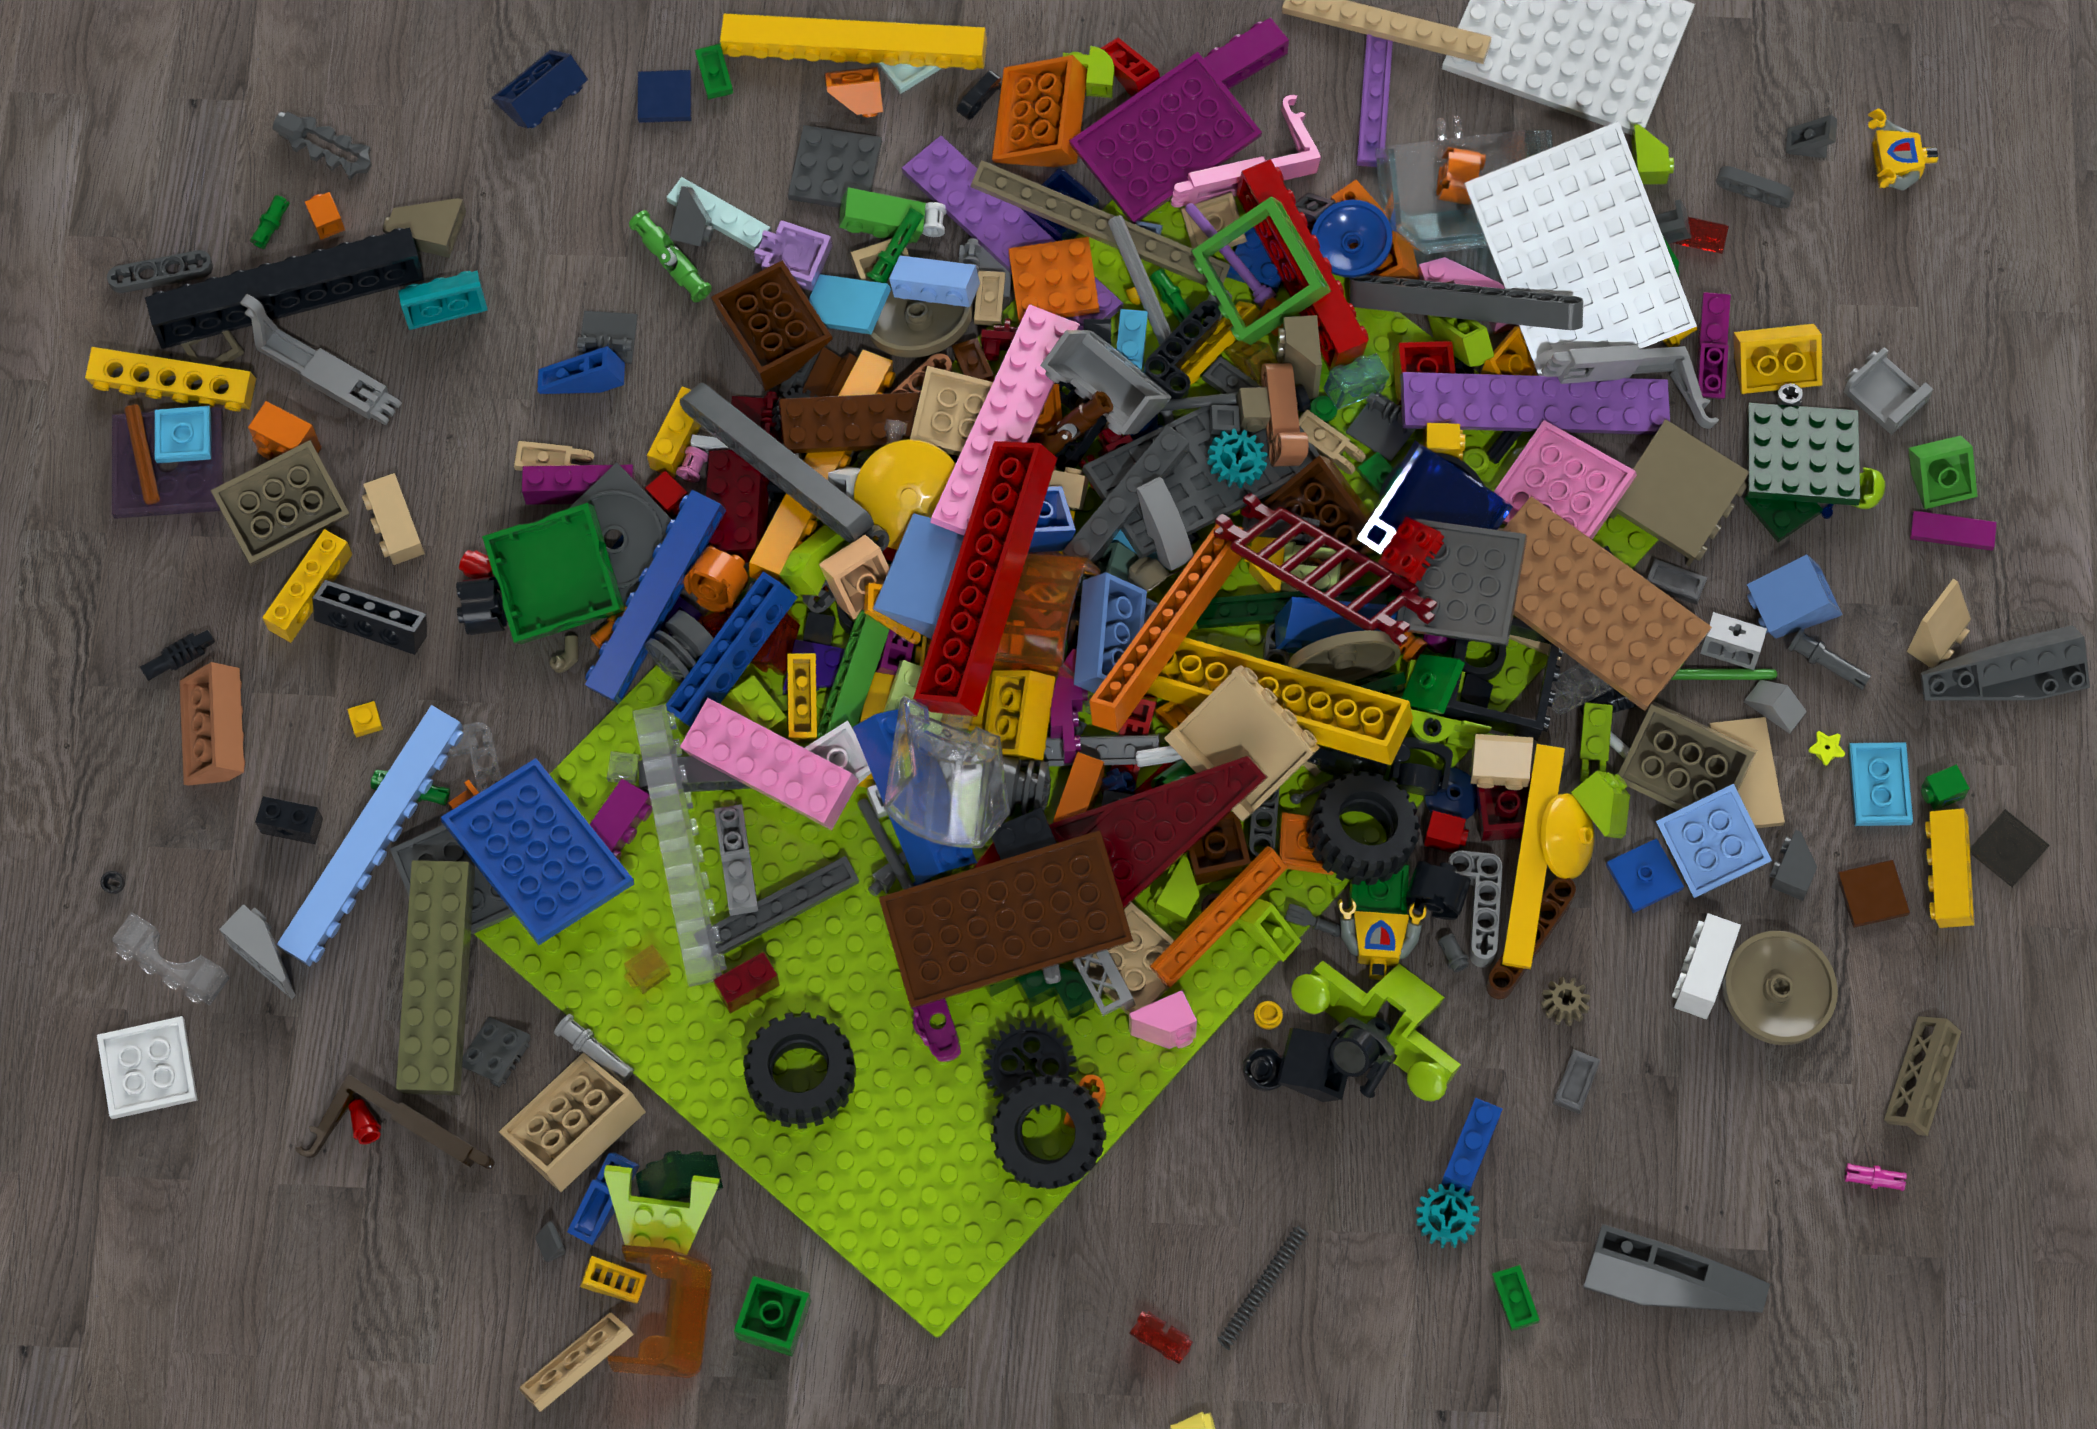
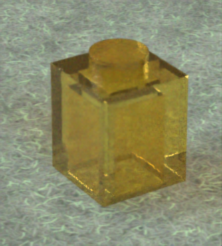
[624,944,671,994]

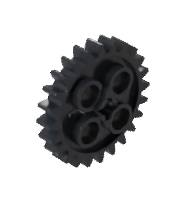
[983,1020,1077,1114]

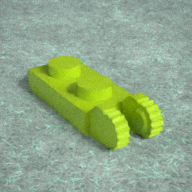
[1579,703,1613,782]

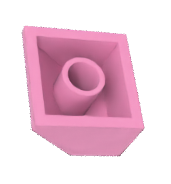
[1129,990,1197,1049]

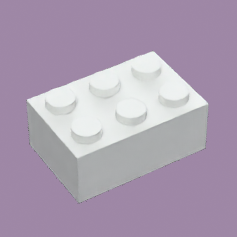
[1672,913,1741,1020]

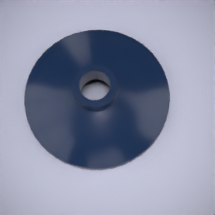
[1424,768,1477,820]

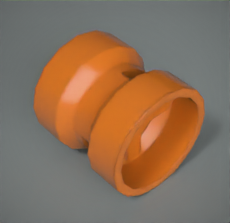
[1399,631,1427,663]

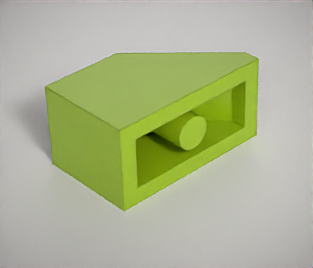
[1631,124,1674,185]
[1237,898,1302,962]

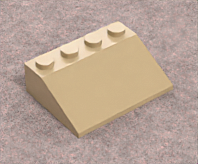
[499,1052,646,1192]

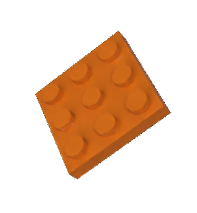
[1008,237,1100,325]

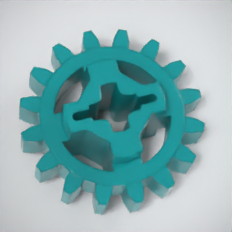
[1207,429,1268,488]
[1415,1184,1480,1248]

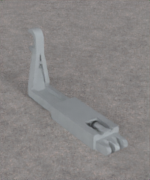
[240,294,402,425]
[1541,345,1719,429]

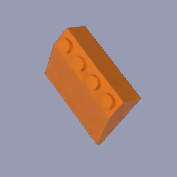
[992,55,1088,167]

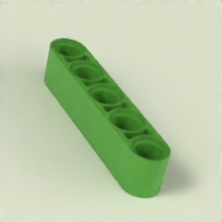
[817,610,890,739]

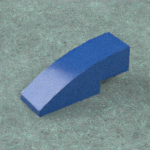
[567,1152,640,1245]

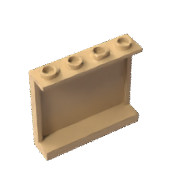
[1164,665,1320,821]

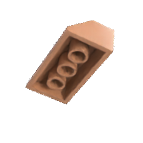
[180,662,245,786]

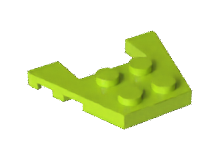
[604,1165,720,1259]

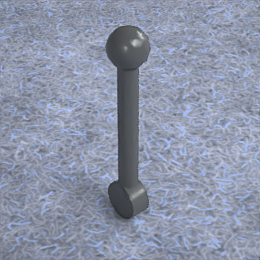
[1290,776,1341,804]

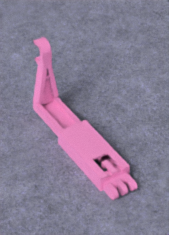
[1171,95,1321,208]

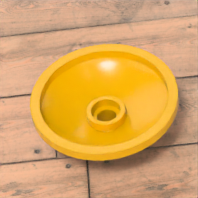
[1541,793,1595,879]

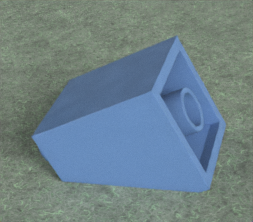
[1747,554,1843,639]

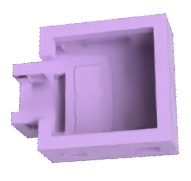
[754,220,832,291]

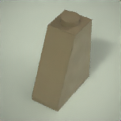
[383,198,466,258]

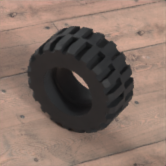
[1306,771,1421,885]
[743,1012,856,1129]
[991,1076,1106,1189]

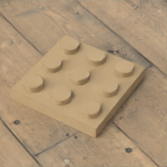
[910,366,993,456]
[1073,902,1175,1015]

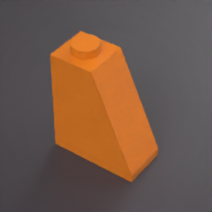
[1053,752,1104,823]

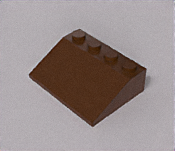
[711,260,833,391]
[1262,455,1390,580]

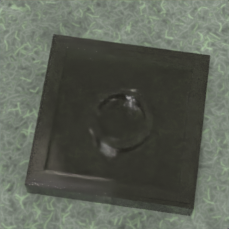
[1970,809,2050,888]

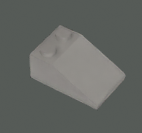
[219,904,296,999]

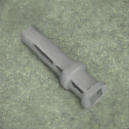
[554,1014,634,1084]

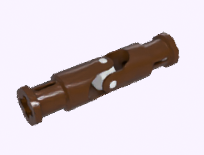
[1036,391,1113,456]

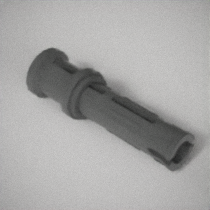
[1788,629,1871,690]

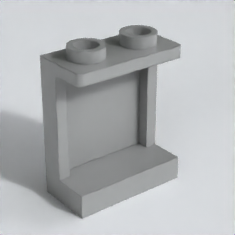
[1844,347,1933,435]

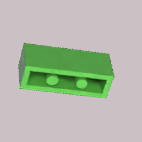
[839,187,926,243]

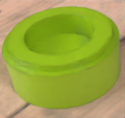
[1463,448,1489,476]

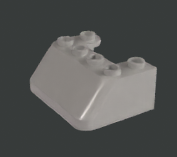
[1040,330,1171,435]

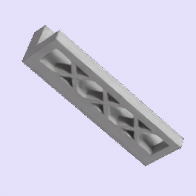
[1073,950,1135,1016]

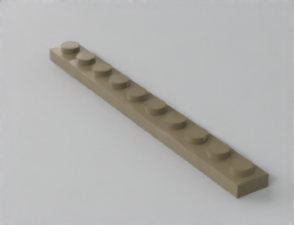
[970,160,1231,286]

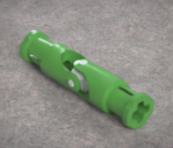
[629,210,712,303]

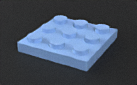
[1656,784,1772,898]

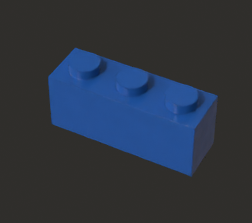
[1441,1098,1503,1196]

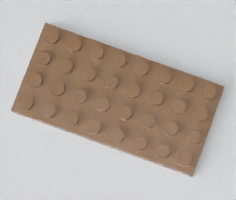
[1502,496,1712,711]

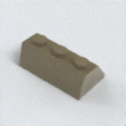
[1276,315,1322,401]

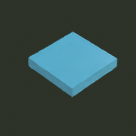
[155,406,211,463]

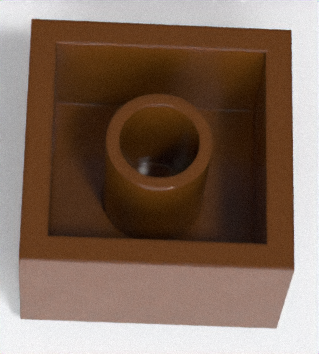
[1186,812,1251,885]

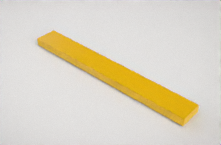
[1502,744,1565,969]

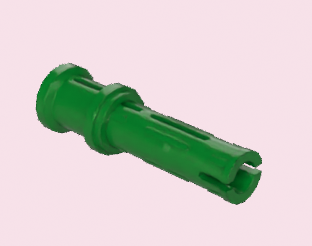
[865,208,925,284]

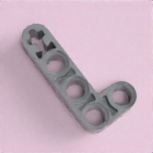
[1448,851,1502,968]

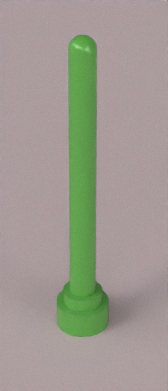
[1671,669,1777,680]

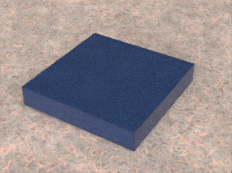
[638,70,691,123]

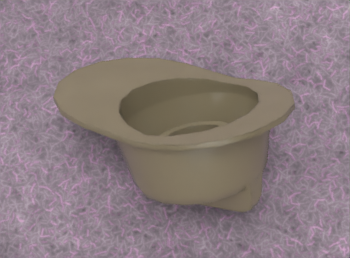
[1127,557,1183,592]

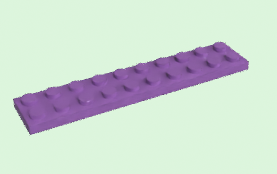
[902,136,1123,330]
[1400,372,1670,435]

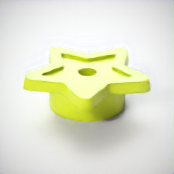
[1808,731,1845,766]

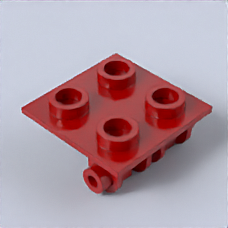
[1378,516,1444,585]

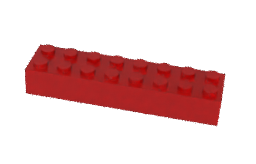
[1236,159,1369,375]

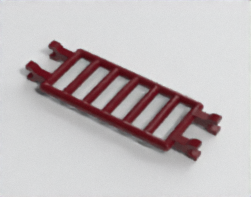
[1214,493,1437,647]

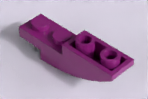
[1697,292,1731,399]
[1050,649,1088,764]

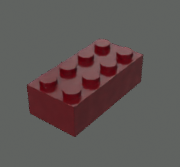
[705,450,770,563]

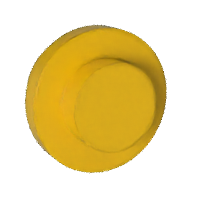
[1254,1001,1283,1030]

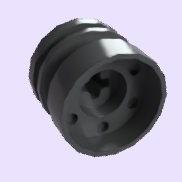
[645,610,714,684]
[992,756,1051,816]

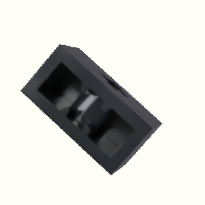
[255,796,323,845]

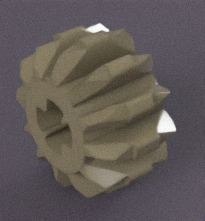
[1541,976,1590,1027]

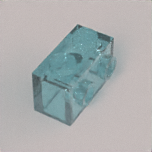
[1323,353,1390,410]

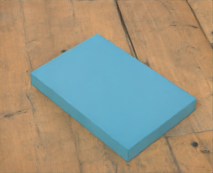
[809,274,891,334]
[1848,742,1913,826]

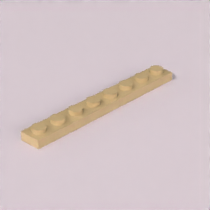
[1282,0,1491,64]

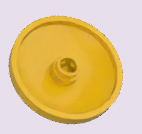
[854,439,956,550]

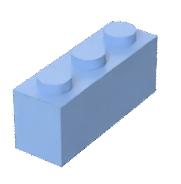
[889,255,980,307]

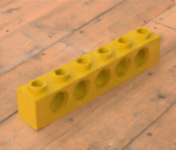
[85,347,256,412]

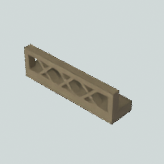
[1884,1016,1962,1136]

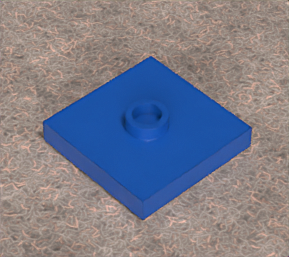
[1606,838,1684,913]

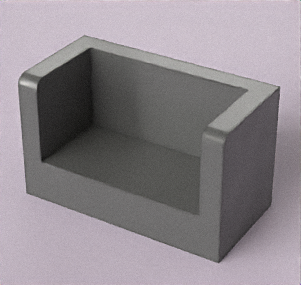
[1655,199,1692,244]

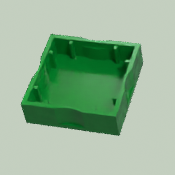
[482,503,625,645]

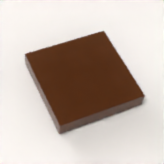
[1837,860,1910,928]

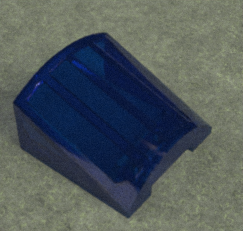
[1357,440,1513,554]

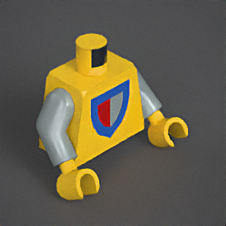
[1868,109,1938,191]
[1338,898,1427,980]

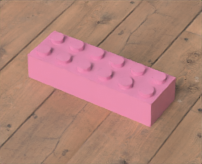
[680,698,859,830]

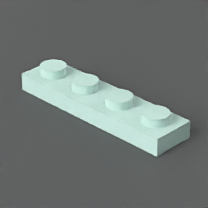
[667,177,771,251]

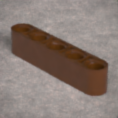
[1486,877,1576,999]

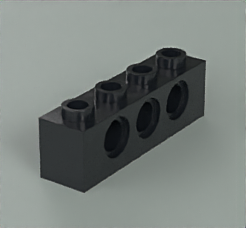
[313,580,427,655]

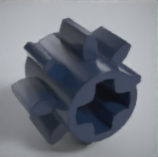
[1101,768,1136,795]

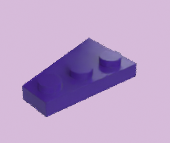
[783,639,845,694]

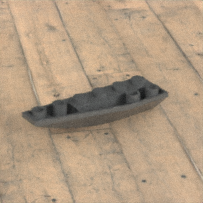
[1920,625,2090,701]
[1583,1224,1770,1313]

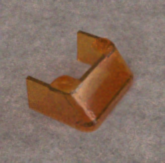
[607,1245,713,1378]

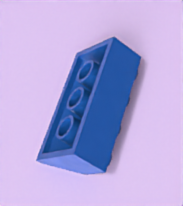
[1275,597,1399,653]

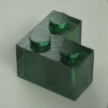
[635,1150,723,1201]

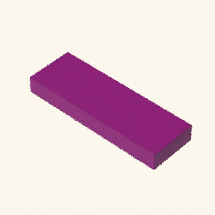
[1910,511,1997,551]

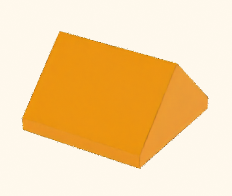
[1481,327,1537,376]

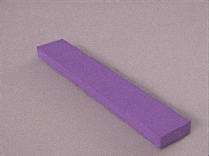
[1357,34,1393,168]

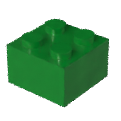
[734,1276,811,1357]

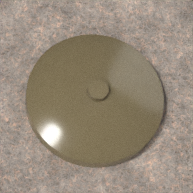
[868,280,972,358]
[1287,631,1401,684]
[1723,931,1838,1045]

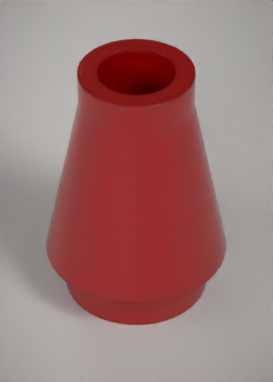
[348,1099,381,1144]

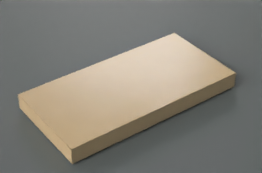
[1709,717,1785,828]
[519,1313,634,1412]

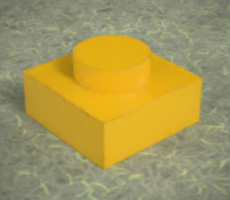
[347,701,383,738]

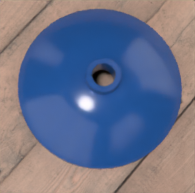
[1311,200,1393,278]

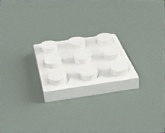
[97,1016,198,1119]

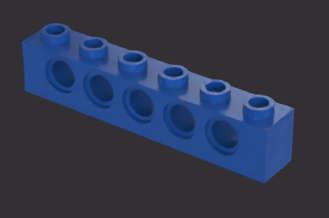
[664,572,798,728]

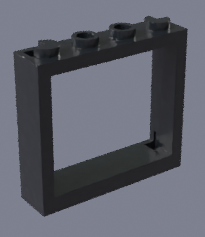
[1439,617,1563,741]

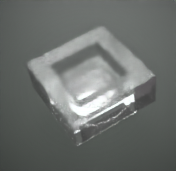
[607,751,640,785]

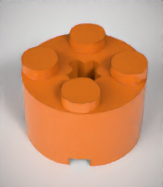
[1436,147,1486,205]
[683,546,748,612]

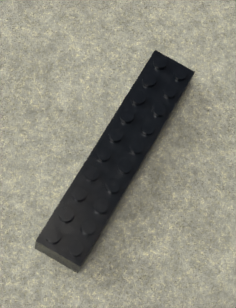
[145,227,424,349]

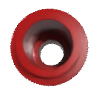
[459,550,494,579]

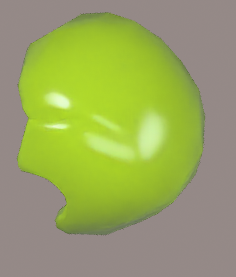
[1851,467,1886,509]

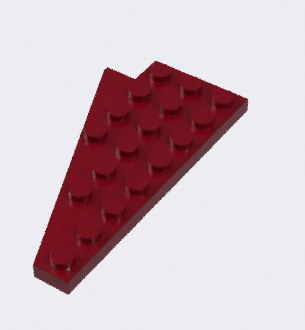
[1049,756,1268,909]

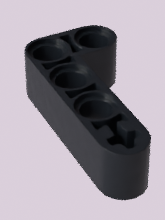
[1143,300,1221,399]

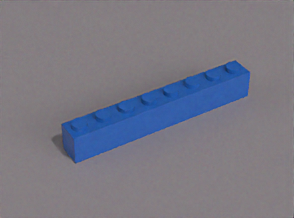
[585,490,726,704]

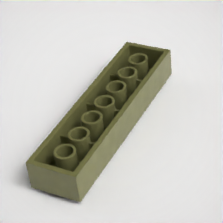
[396,860,475,1095]

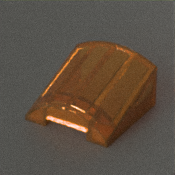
[994,554,1101,679]

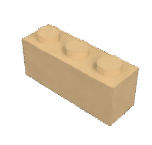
[362,473,425,565]

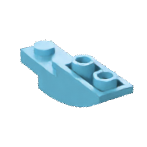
[1116,309,1148,371]

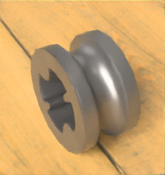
[1777,383,1803,406]

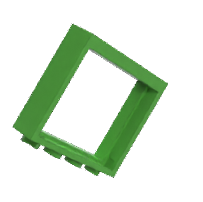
[1192,196,1331,345]

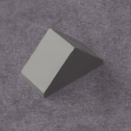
[1744,680,1807,734]

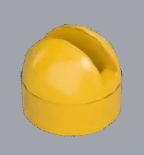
[1125,286,1141,305]

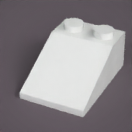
[805,721,871,784]

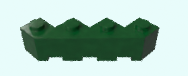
[985,967,1094,1021]

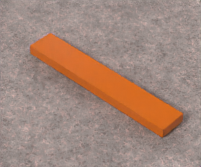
[1150,846,1288,988]

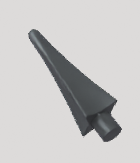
[868,851,907,896]

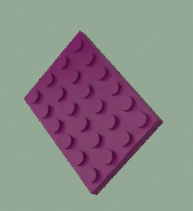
[1069,52,1262,224]

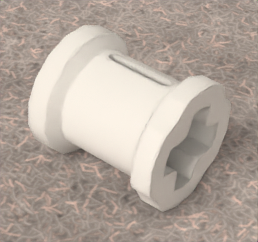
[922,202,947,237]

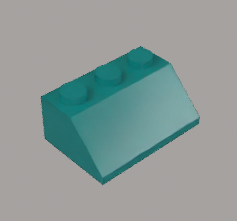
[398,271,488,330]

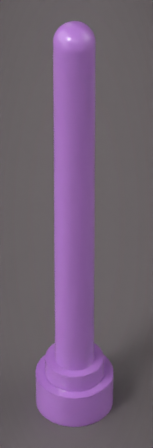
[1185,203,1277,309]

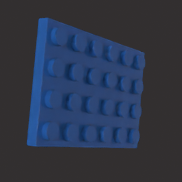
[441,758,634,945]

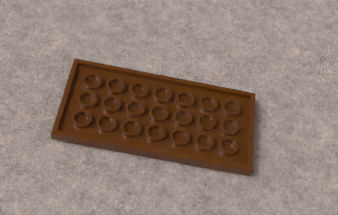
[879,830,1134,1009]

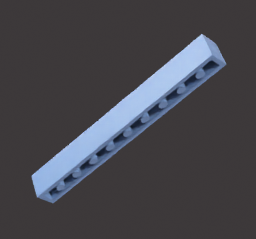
[277,705,464,967]

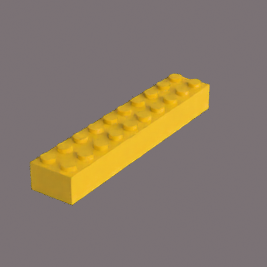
[1146,637,1413,765]

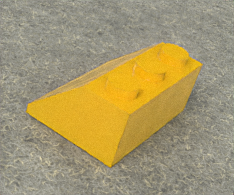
[1733,324,1822,394]
[981,670,1055,761]

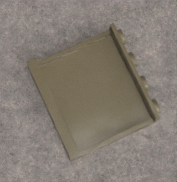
[1609,419,1749,567]

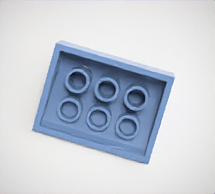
[873,513,964,639]

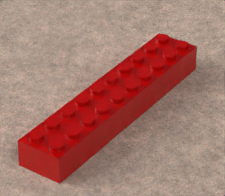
[913,441,1057,717]

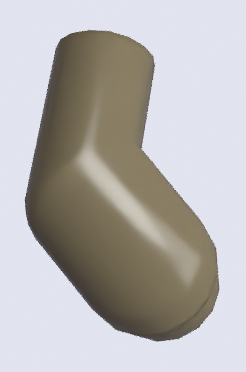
[550,635,579,673]

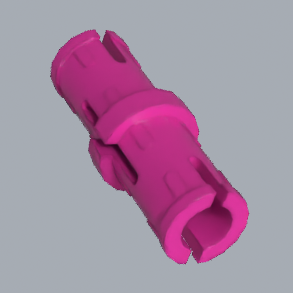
[1844,1163,1907,1191]

